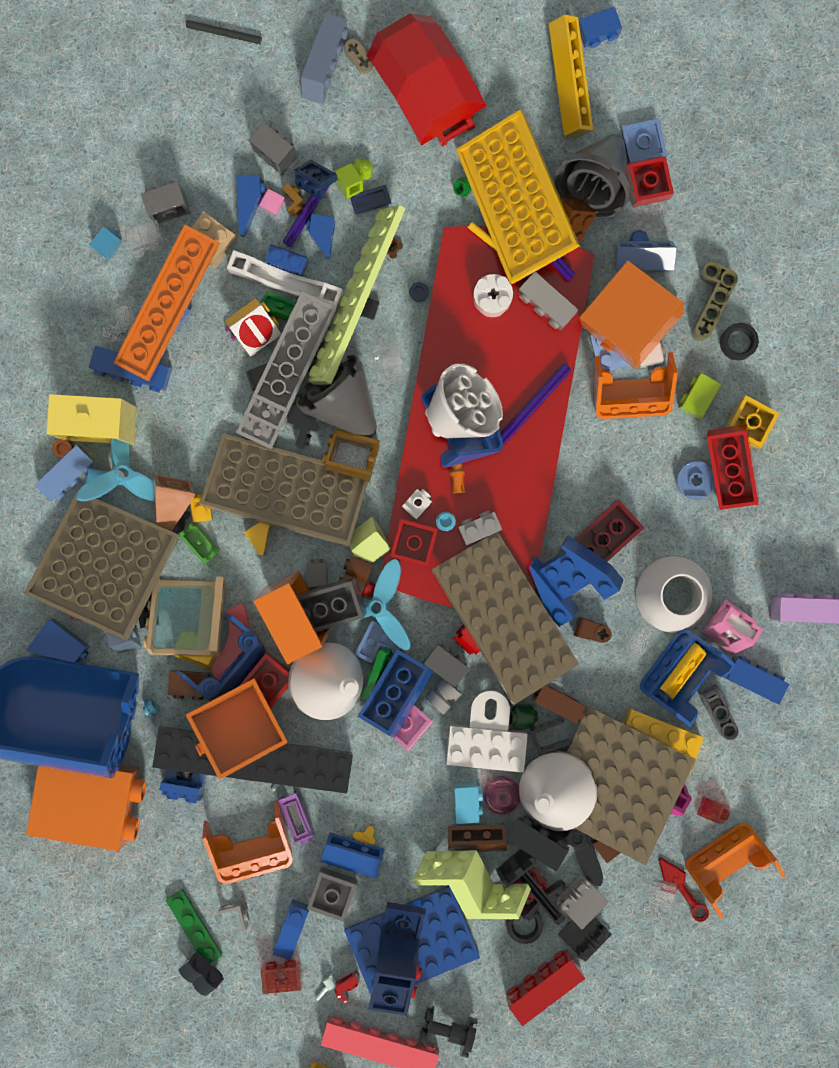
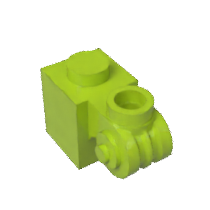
[334,158,373,199]

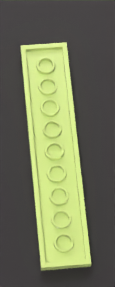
[308,205,405,385]

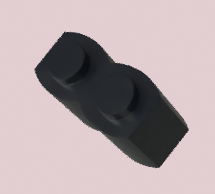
[178,952,224,996]

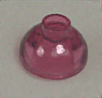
[483,776,521,815]

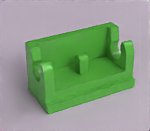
[178,522,220,564]

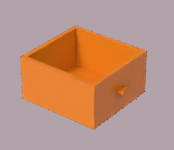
[580,261,684,369]
[253,570,331,664]
[186,679,288,780]

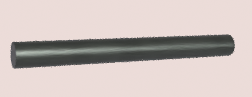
[186,20,262,45]

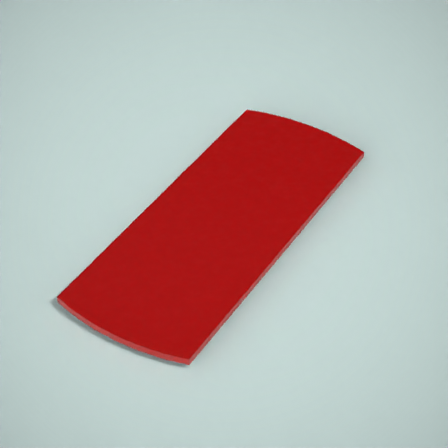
[381,226,595,607]

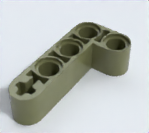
[692,261,738,341]

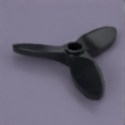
[537,825,603,886]

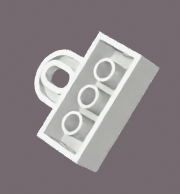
[446,690,528,773]

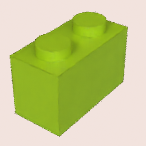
[679,373,721,419]

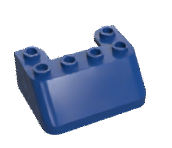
[640,629,736,727]

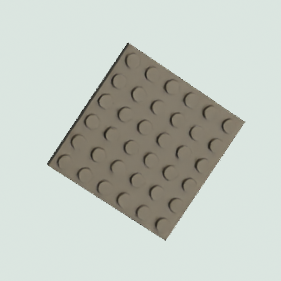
[24,490,180,641]
[567,706,696,866]

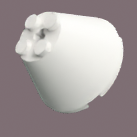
[425,364,503,438]

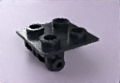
[558,917,612,962]

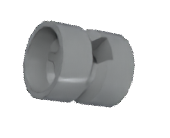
[426,679,462,714]

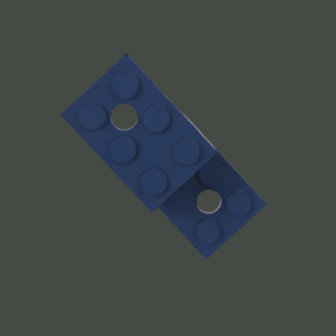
[368,902,426,1016]

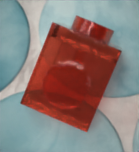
[697,797,730,824]

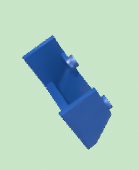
[175,613,266,702]

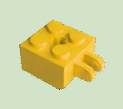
[725,395,780,449]

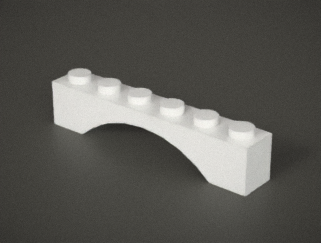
[227,250,344,311]

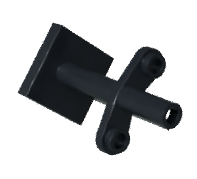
[496,849,566,925]

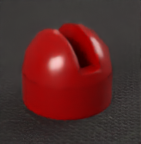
[363,581,376,597]

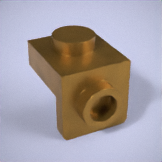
[282,183,304,217]

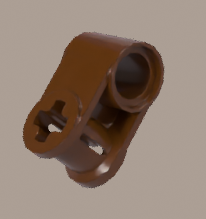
[573,617,612,643]

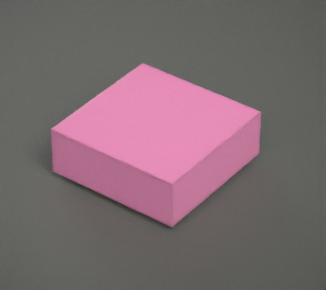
[259,189,286,216]

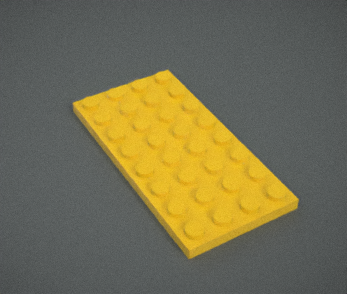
[456,109,580,284]

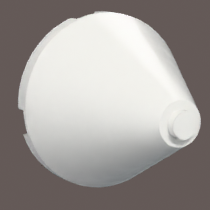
[288,642,364,720]
[519,752,597,831]

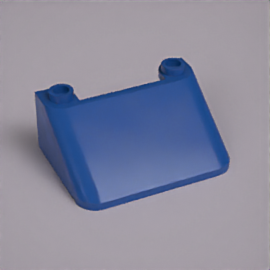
[421,383,503,467]

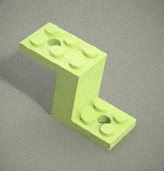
[413,850,531,919]

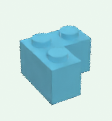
[454,781,483,824]

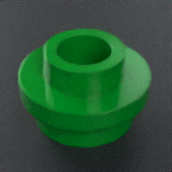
[453,177,471,197]

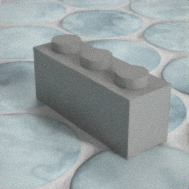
[518,272,578,330]

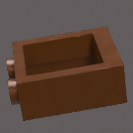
[532,685,586,724]

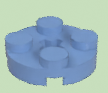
[676,461,715,500]

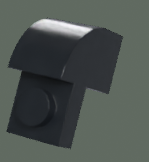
[287,404,318,449]

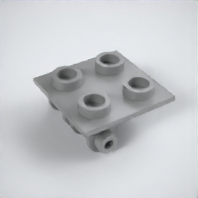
[555,874,609,929]

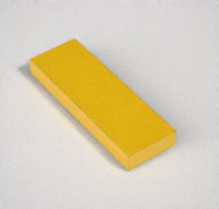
[660,642,707,699]

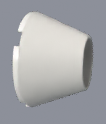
[636,556,712,633]

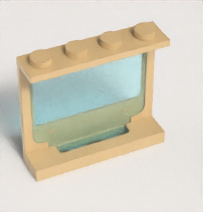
[144,577,226,657]

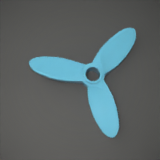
[76,439,154,503]
[359,559,411,650]

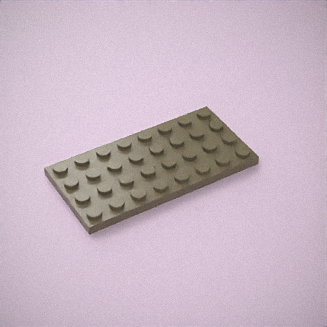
[200,433,368,547]
[431,532,579,705]

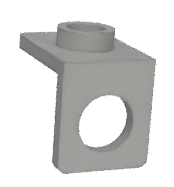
[218,901,249,932]

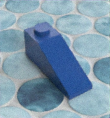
[236,175,265,237]
[273,899,309,961]

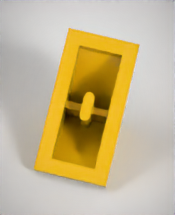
[244,522,271,556]

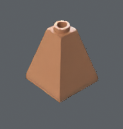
[153,474,195,531]

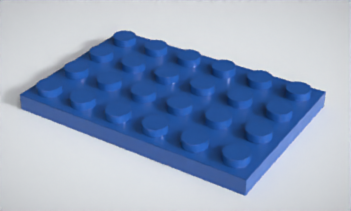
[344,886,480,995]

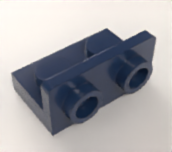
[294,160,338,200]

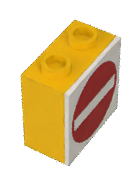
[225,298,281,357]

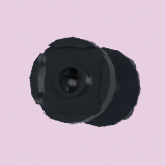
[419,1006,478,1058]

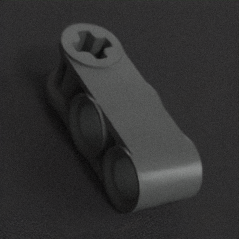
[698,684,739,740]

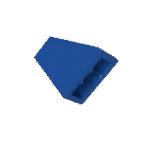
[26,619,90,663]

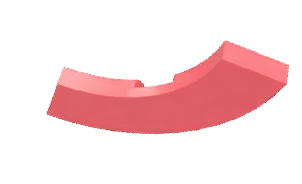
[211,603,249,680]

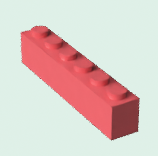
[321,1016,439,1068]

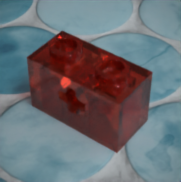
[261,959,303,994]

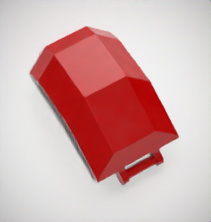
[366,13,487,147]

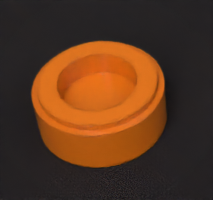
[53,439,73,458]

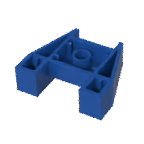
[529,535,624,627]

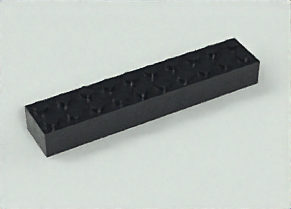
[152,726,353,793]

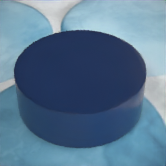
[409,282,428,302]

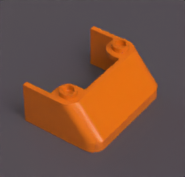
[593,352,678,419]
[202,801,293,884]
[685,823,786,919]

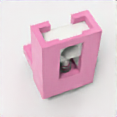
[701,599,763,655]

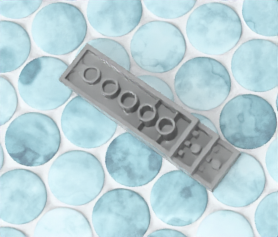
[236,291,337,449]

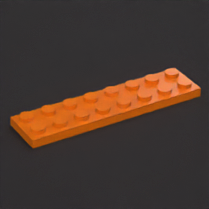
[113,224,220,381]

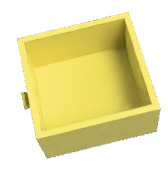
[46,394,137,445]

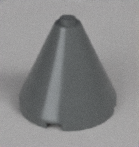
[555,134,631,218]
[296,355,377,438]

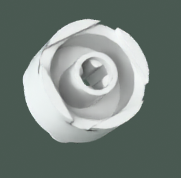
[473,274,513,317]

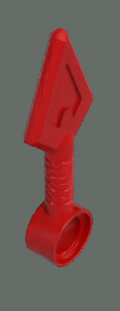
[658,858,709,922]

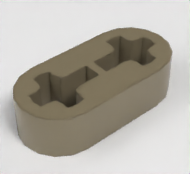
[344,39,373,74]

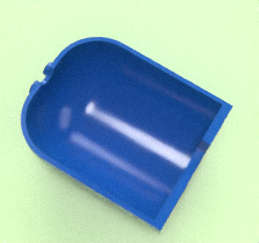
[0,656,139,778]

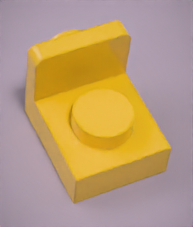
[190,494,213,523]

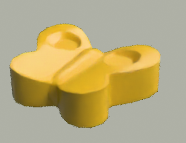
[353,825,376,845]

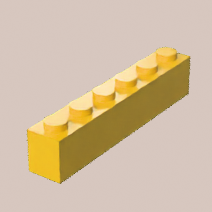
[549,14,593,138]

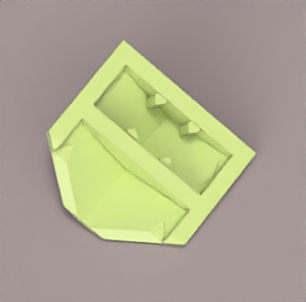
[349,517,392,563]

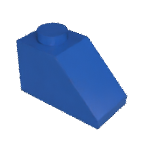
[306,214,336,259]

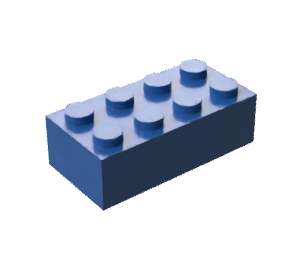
[357,649,434,738]

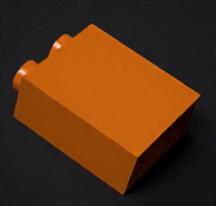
[26,765,147,851]

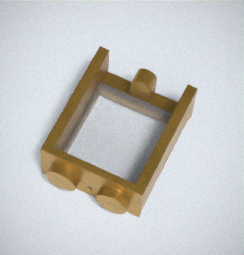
[322,429,380,482]

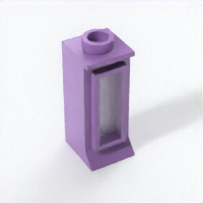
[278,790,314,844]

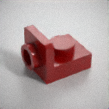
[334,971,360,1004]

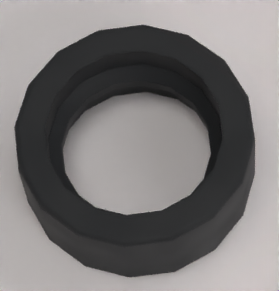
[720,322,759,361]
[506,904,543,944]

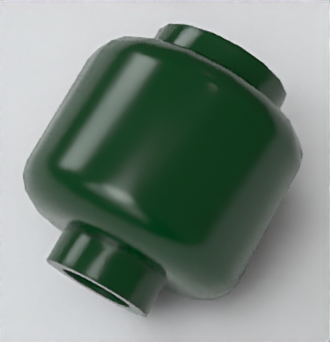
[509,704,538,729]

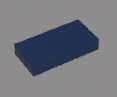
[350,185,391,215]

